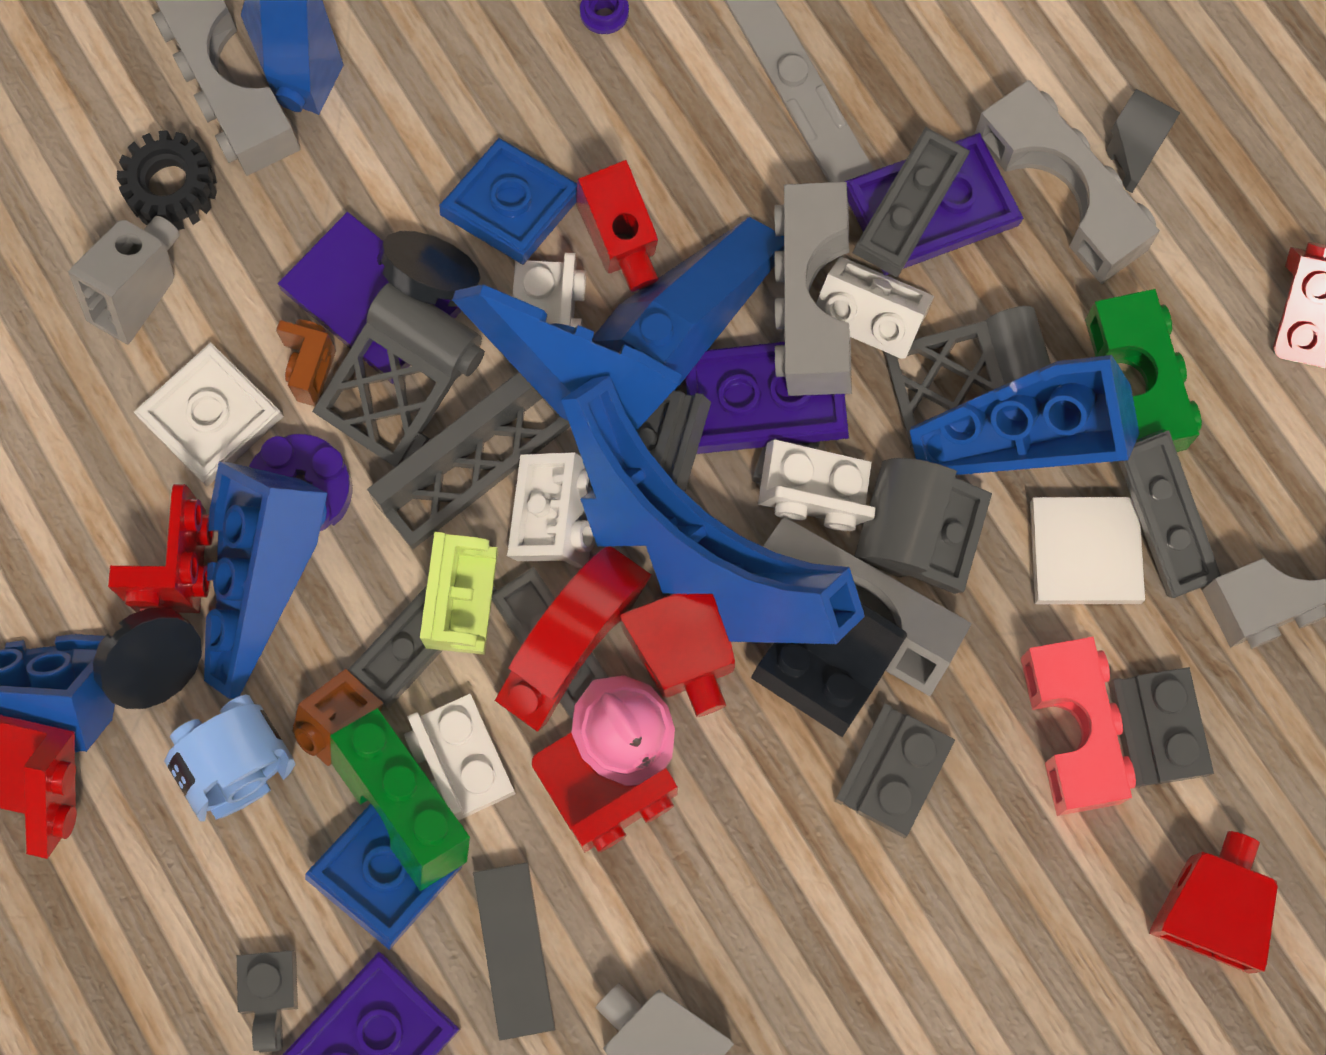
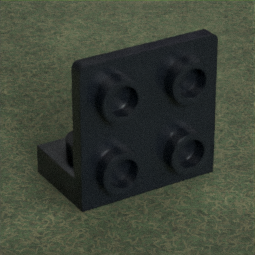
[751,603,907,737]

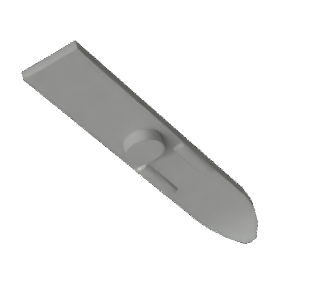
[724,0,874,207]

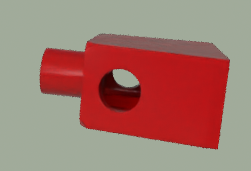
[576,160,659,292]
[620,594,735,717]
[1149,831,1278,974]

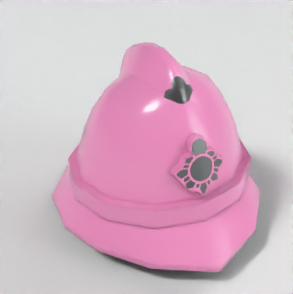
[571,675,675,786]

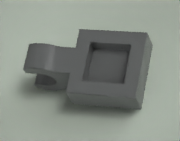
[236,951,298,1053]

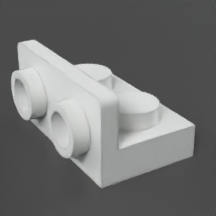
[509,252,586,363]
[816,256,934,359]
[758,439,876,531]
[507,452,595,568]
[404,694,516,821]

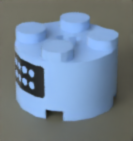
[164,694,296,821]

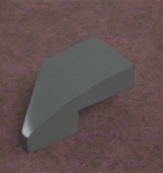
[1106,89,1180,193]

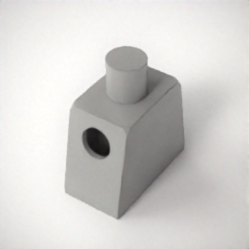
[68,216,180,345]
[595,983,734,1055]

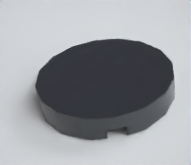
[377,231,481,307]
[93,608,202,709]

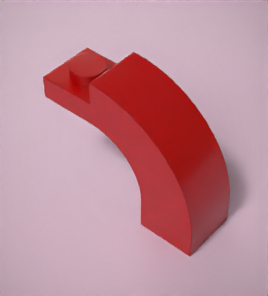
[494,546,652,732]

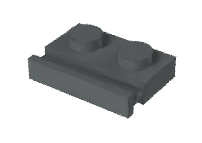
[637,391,711,492]
[1109,667,1214,788]
[835,703,955,838]

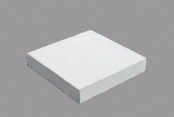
[134,342,284,487]
[1030,497,1145,604]

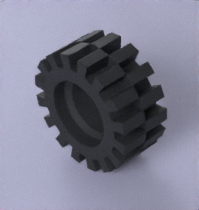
[117,130,217,230]

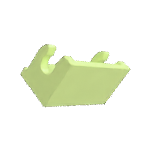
[420,532,498,655]

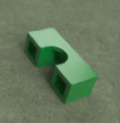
[1085,289,1202,452]
[330,708,470,891]

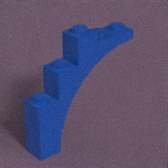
[561,376,865,644]

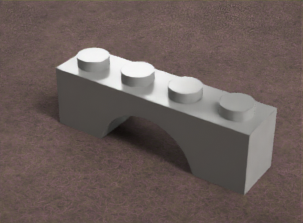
[152,0,300,176]
[974,80,1160,284]
[774,182,852,396]
[763,517,972,696]
[1202,558,1326,649]

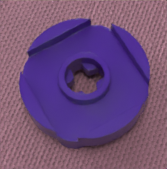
[249,434,353,531]

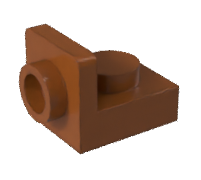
[276,319,336,406]
[292,668,384,766]

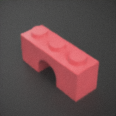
[1020,636,1136,816]

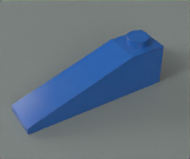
[452,284,682,431]

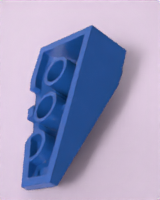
[241,0,344,115]
[591,217,784,391]
[909,355,1139,475]
[204,461,327,699]
[0,634,115,752]

